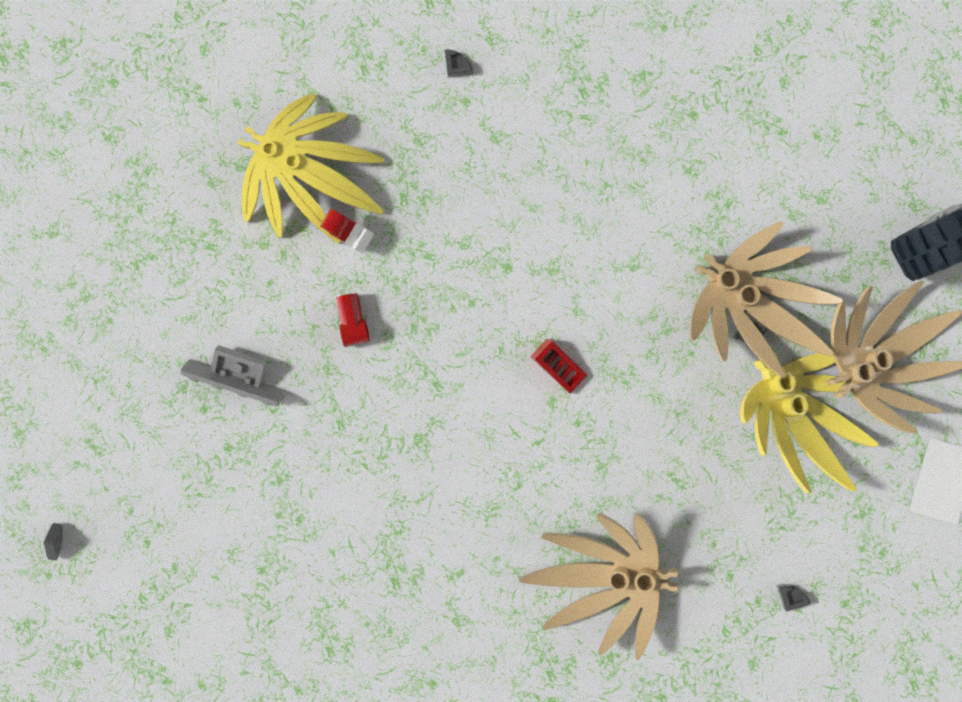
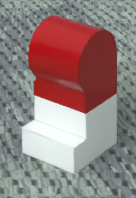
[320,209,375,253]

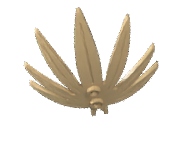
[690,221,843,378]
[826,281,962,434]
[519,513,679,660]

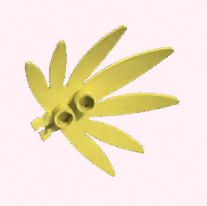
[238,93,385,244]
[740,351,879,493]

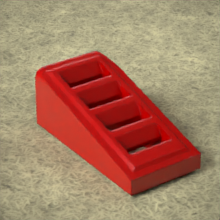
[530,339,587,394]

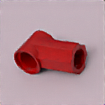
[336,293,370,347]

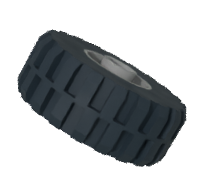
[891,204,962,281]

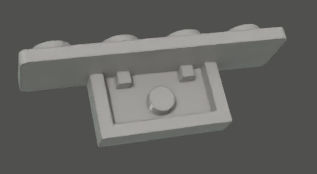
[180,345,286,406]

